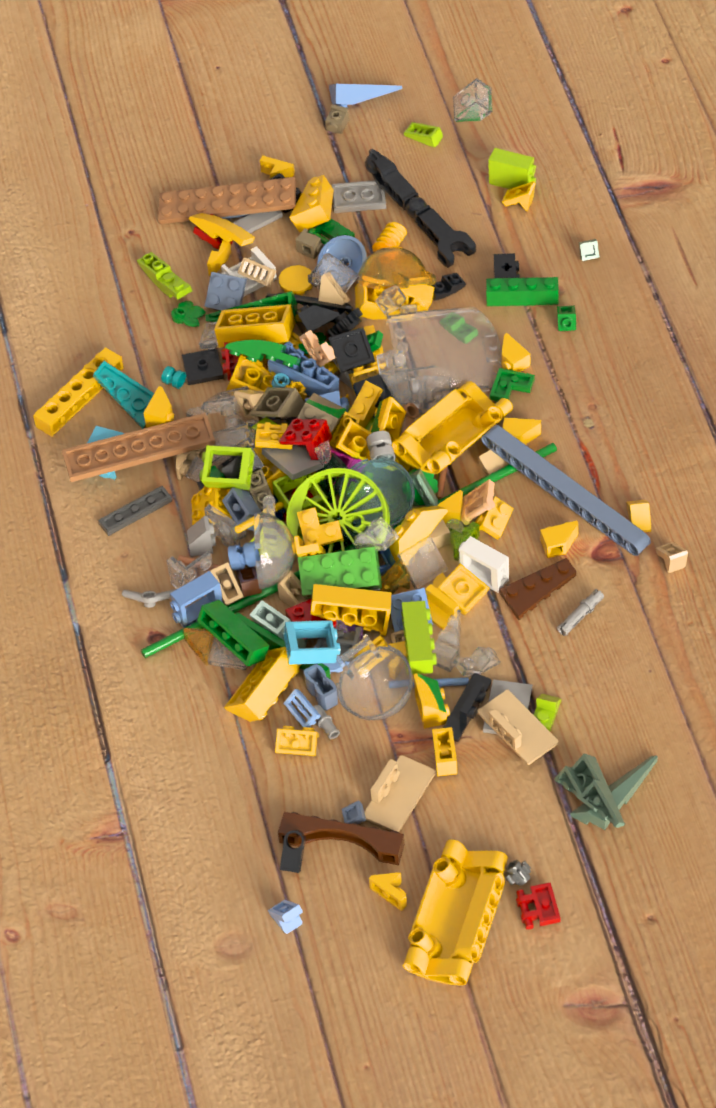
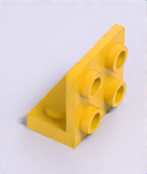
[191,486,232,526]

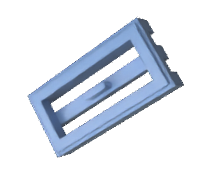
[283,689,321,728]

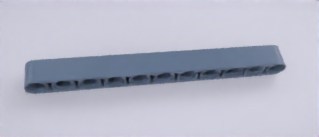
[481,425,651,556]

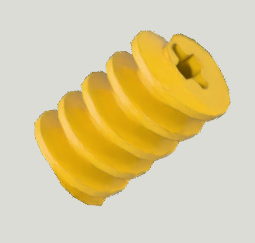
[372,222,407,261]

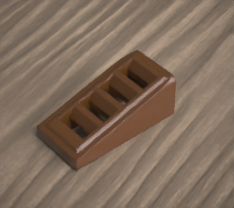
[236,567,262,597]

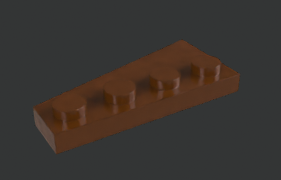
[499,558,576,620]

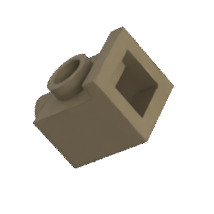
[325,104,349,134]
[295,228,324,259]

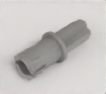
[313,705,340,740]

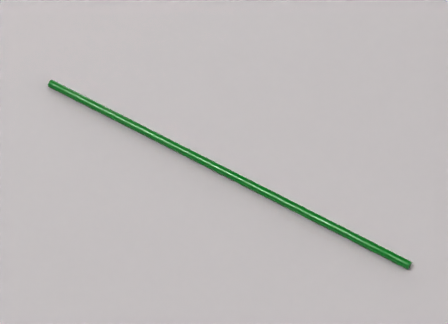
[141,443,557,658]

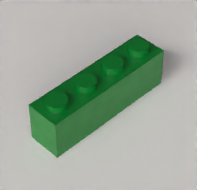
[486,277,559,306]
[197,600,270,667]

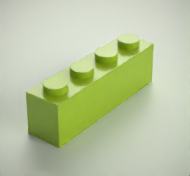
[401,601,437,675]

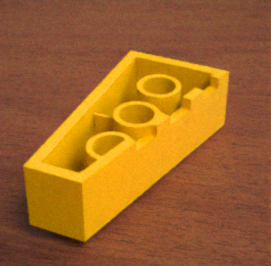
[310,584,392,636]

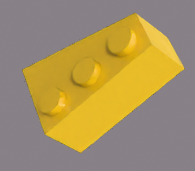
[289,174,334,233]

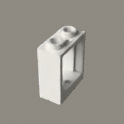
[459,536,509,593]

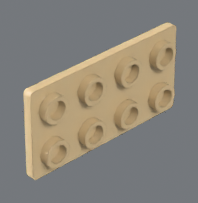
[478,690,558,765]
[364,755,436,832]

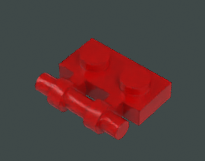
[516,882,561,930]

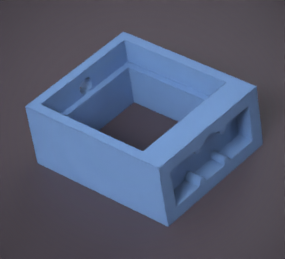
[170,571,223,628]

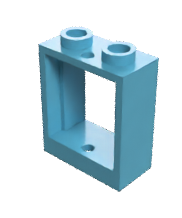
[283,620,340,665]

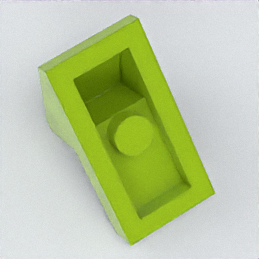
[534,694,561,731]

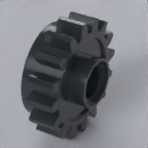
[327,307,363,337]

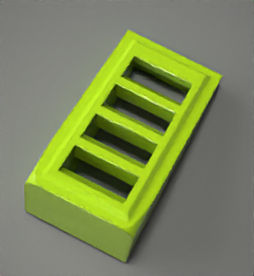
[404,122,443,147]

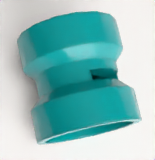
[161,366,186,389]

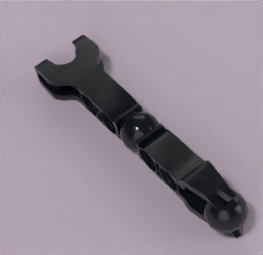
[365,149,476,268]

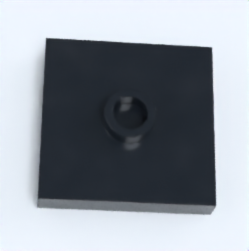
[328,327,375,373]
[182,348,224,386]

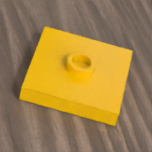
[437,563,490,616]

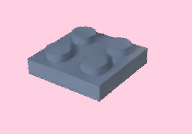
[204,272,247,310]

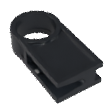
[279,830,306,873]

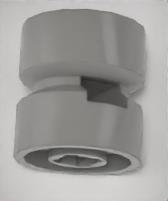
[366,431,396,466]

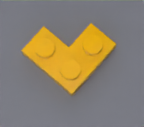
[297,507,344,546]

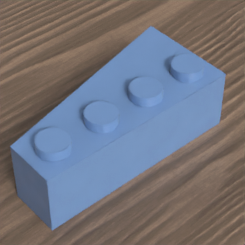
[268,341,339,397]

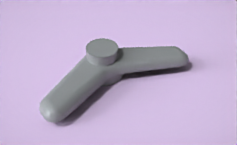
[122,589,177,608]

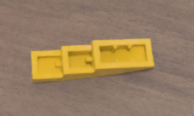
[189,213,255,246]

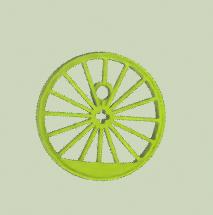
[286,468,390,553]

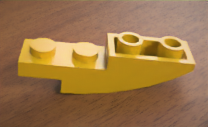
[328,381,383,449]

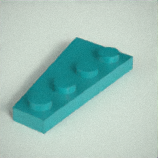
[93,361,154,429]

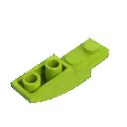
[137,252,192,300]

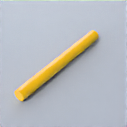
[235,502,284,533]

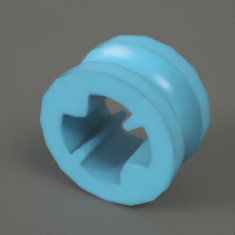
[271,373,290,388]

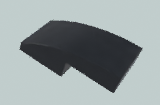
[427,273,466,301]

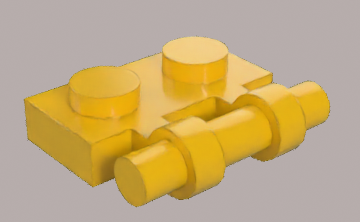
[255,422,293,450]

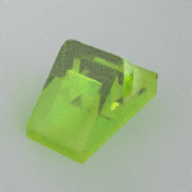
[449,521,480,561]

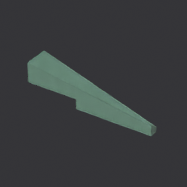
[554,753,625,828]
[570,755,658,830]

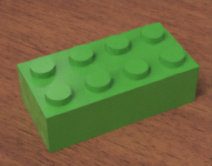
[298,547,382,599]

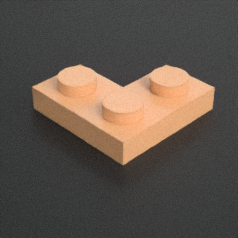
[299,330,336,367]

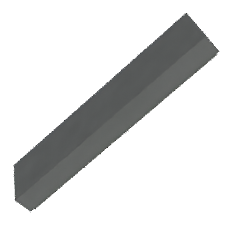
[98,486,173,536]

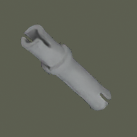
[557,589,604,636]

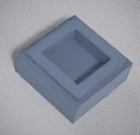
[341,800,366,824]

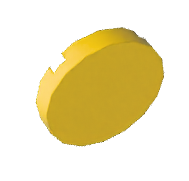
[279,265,314,295]

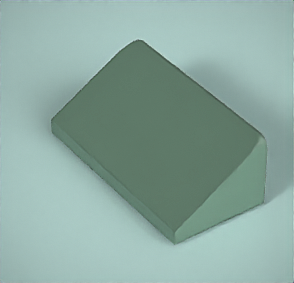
[409,469,438,507]

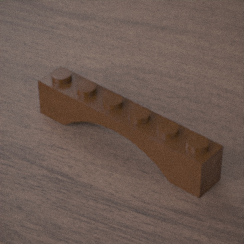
[278,812,405,866]

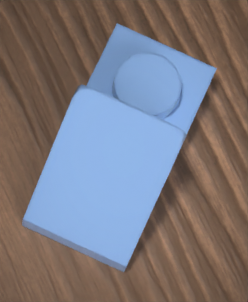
[268,900,303,934]

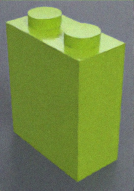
[488,148,536,189]

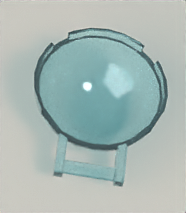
[334,457,415,548]

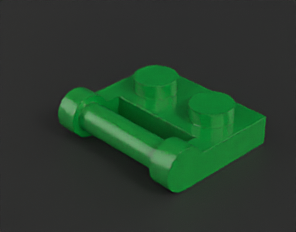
[308,218,355,245]

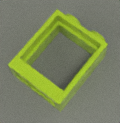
[200,445,255,490]
[272,473,328,513]

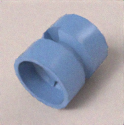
[228,541,260,571]

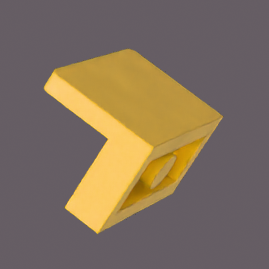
[425,584,459,630]

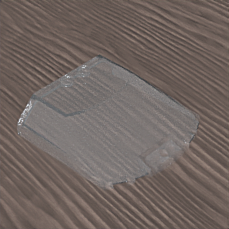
[385,307,502,403]

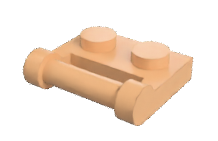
[461,479,495,525]

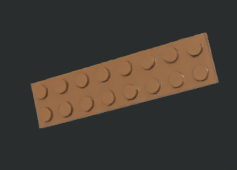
[158,177,296,224]
[61,413,216,482]

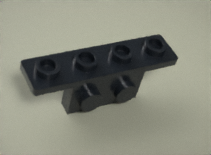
[443,673,491,742]

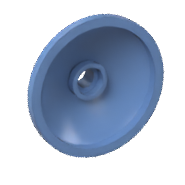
[317,235,367,287]

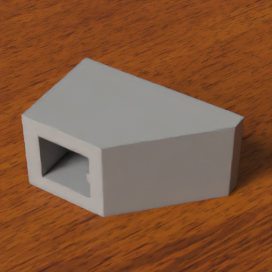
[187,516,216,557]

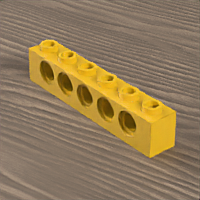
[33,347,124,437]

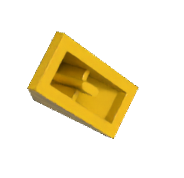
[437,490,463,525]
[626,500,652,532]

